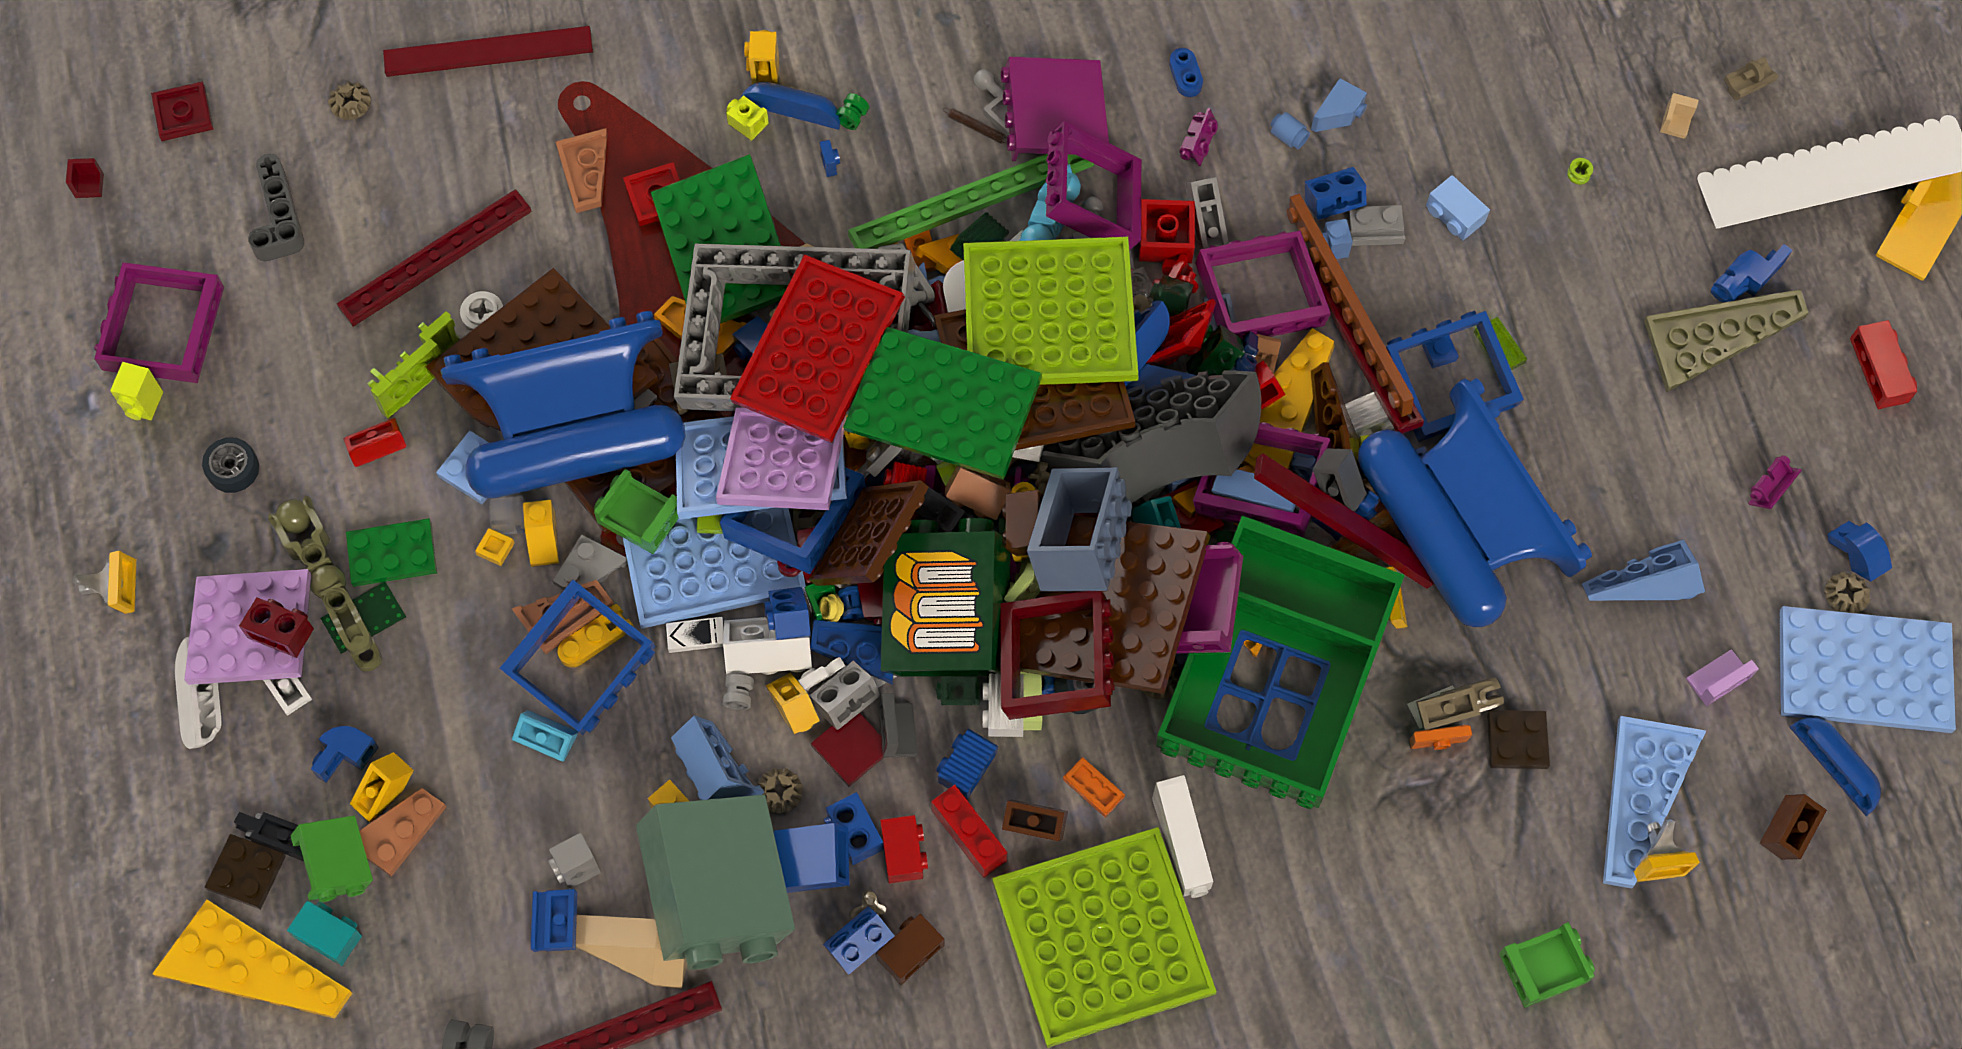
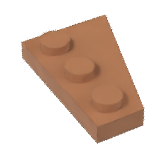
[359,788,446,877]

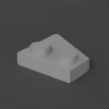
[553,535,628,590]

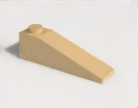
[576,915,687,989]

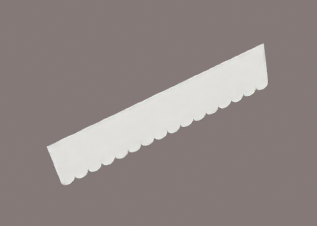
[1697,115,1962,229]

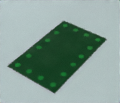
[320,582,406,654]

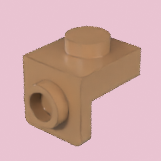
[1255,334,1281,374]

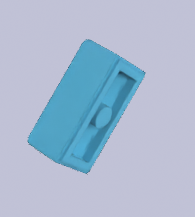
[512,710,578,762]

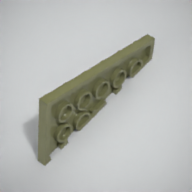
[1644,289,1809,392]

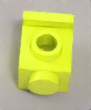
[726,95,769,141]

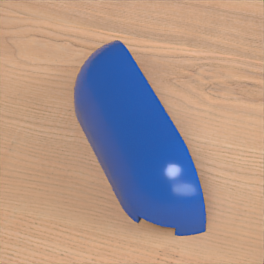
[740,81,840,130]
[1124,301,1170,387]
[1789,717,1881,816]

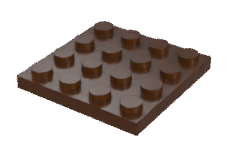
[809,480,929,586]

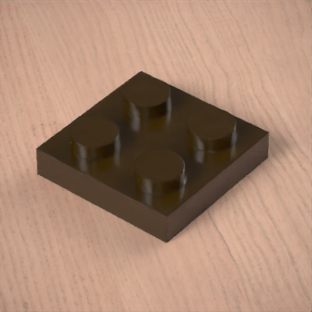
[1487,710,1550,769]
[205,834,286,910]

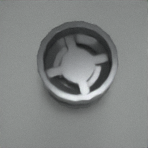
[442,1019,494,1049]

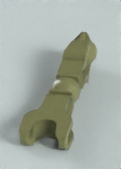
[268,495,382,672]

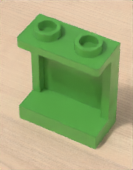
[594,469,679,554]
[290,815,373,902]
[1499,922,1595,1008]

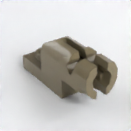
[1416,677,1504,730]

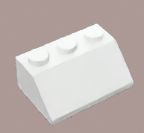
[723,617,812,675]

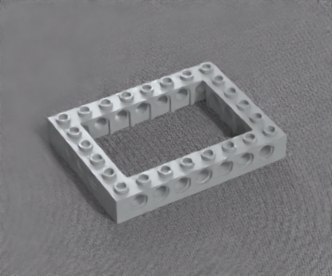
[674,244,915,416]

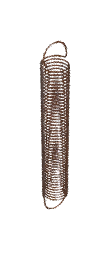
[943,108,1006,144]

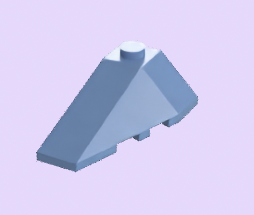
[1582,540,1705,601]

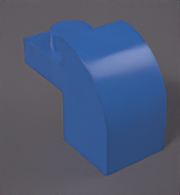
[1827,521,1892,582]
[311,726,379,783]

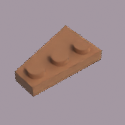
[556,128,608,213]
[512,580,614,654]

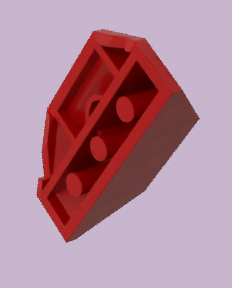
[1145,298,1216,366]

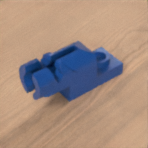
[1711,244,1793,303]

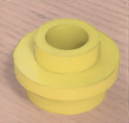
[819,594,844,622]

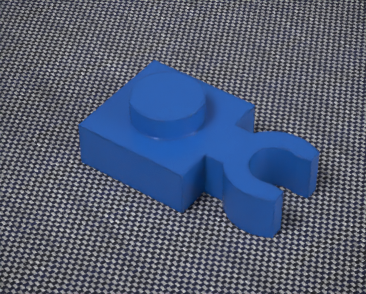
[1355,491,1380,522]

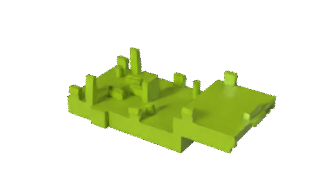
[367,311,460,419]

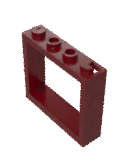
[1001,591,1115,720]

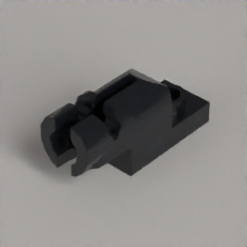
[915,487,974,532]

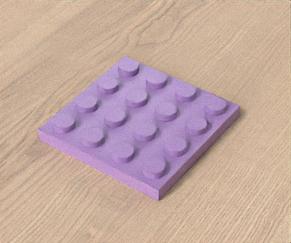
[716,407,846,510]
[184,569,311,685]

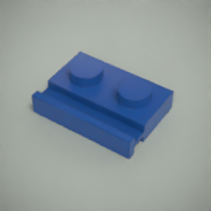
[531,889,578,952]

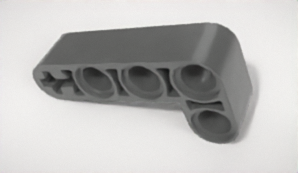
[248,154,304,262]

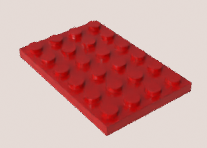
[730,255,905,443]

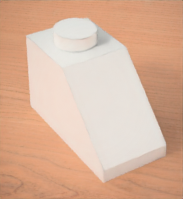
[263,678,312,716]

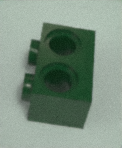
[1186,324,1245,376]

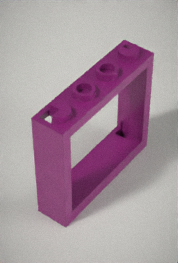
[1045,121,1142,250]
[1195,231,1331,339]
[94,262,224,383]
[1193,422,1332,538]

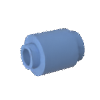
[1270,112,1310,150]

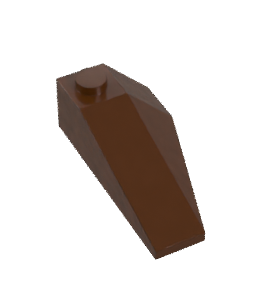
[1311,362,1361,471]

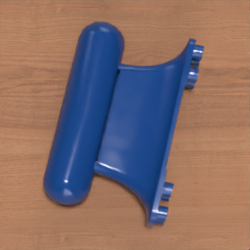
[441,311,686,498]
[1358,378,1592,627]

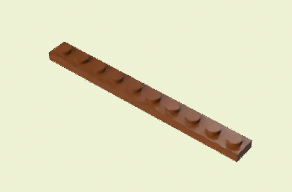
[1287,193,1414,417]

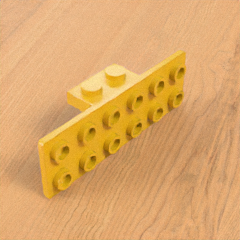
[1876,172,1962,281]

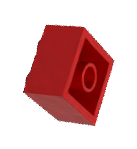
[1139,199,1195,263]

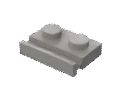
[1348,205,1405,246]

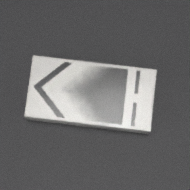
[666,617,724,653]

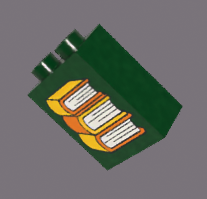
[881,518,1010,677]

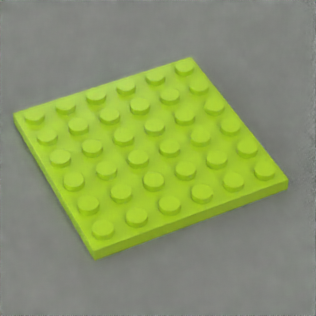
[963,237,1138,385]
[992,827,1217,1048]

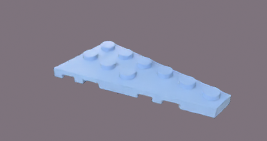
[1603,716,1706,888]

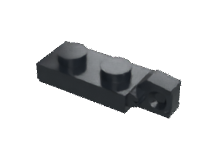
[234,812,304,861]

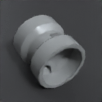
[722,674,754,710]

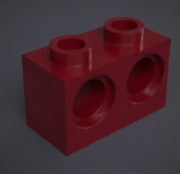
[239,597,314,658]

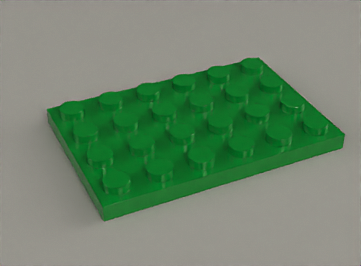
[651,154,788,324]
[843,327,1042,480]

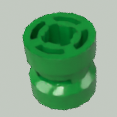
[836,93,870,130]

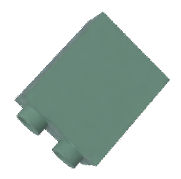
[636,795,795,970]

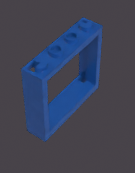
[1386,311,1524,442]
[720,467,866,574]
[499,580,656,735]

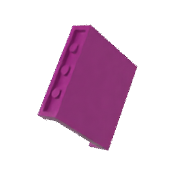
[1001,57,1109,161]
[1176,542,1243,653]

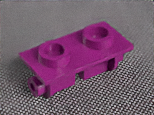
[1179,108,1218,166]
[1748,455,1802,509]

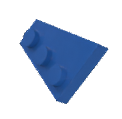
[811,620,894,685]

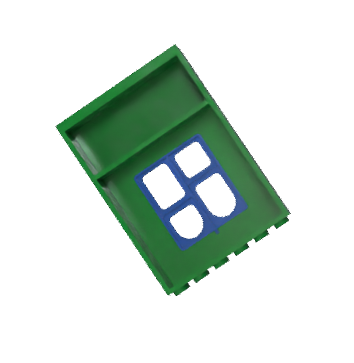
[1156,516,1405,809]

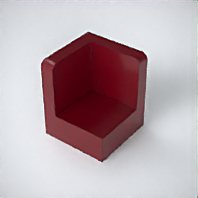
[66,158,104,198]

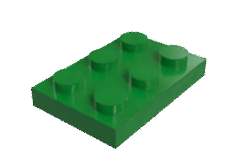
[346,518,437,587]

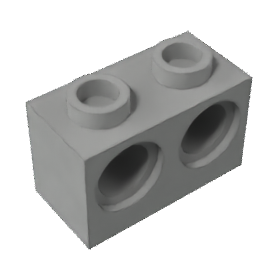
[809,661,881,730]

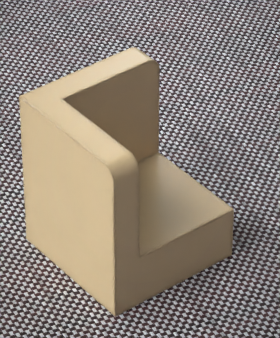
[1660,93,1699,139]

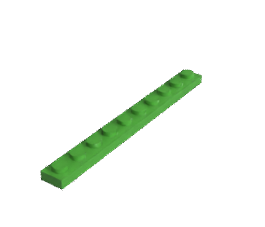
[848,154,1094,249]

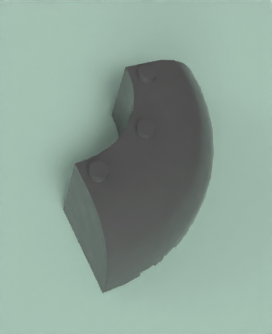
[1034,371,1261,514]

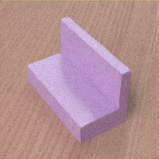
[1686,649,1759,706]

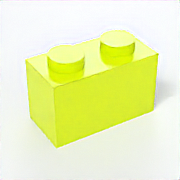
[110,362,163,420]

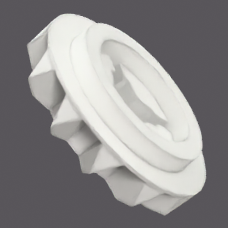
[460,291,503,330]

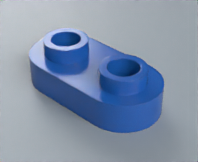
[1169,48,1203,97]

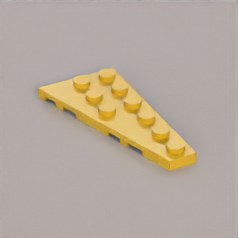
[1241,328,1335,471]
[152,900,353,1018]

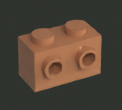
[945,466,1011,520]

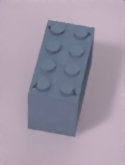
[1027,467,1132,591]

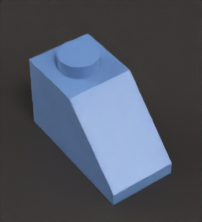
[1311,78,1367,132]

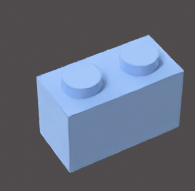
[1426,175,1490,241]

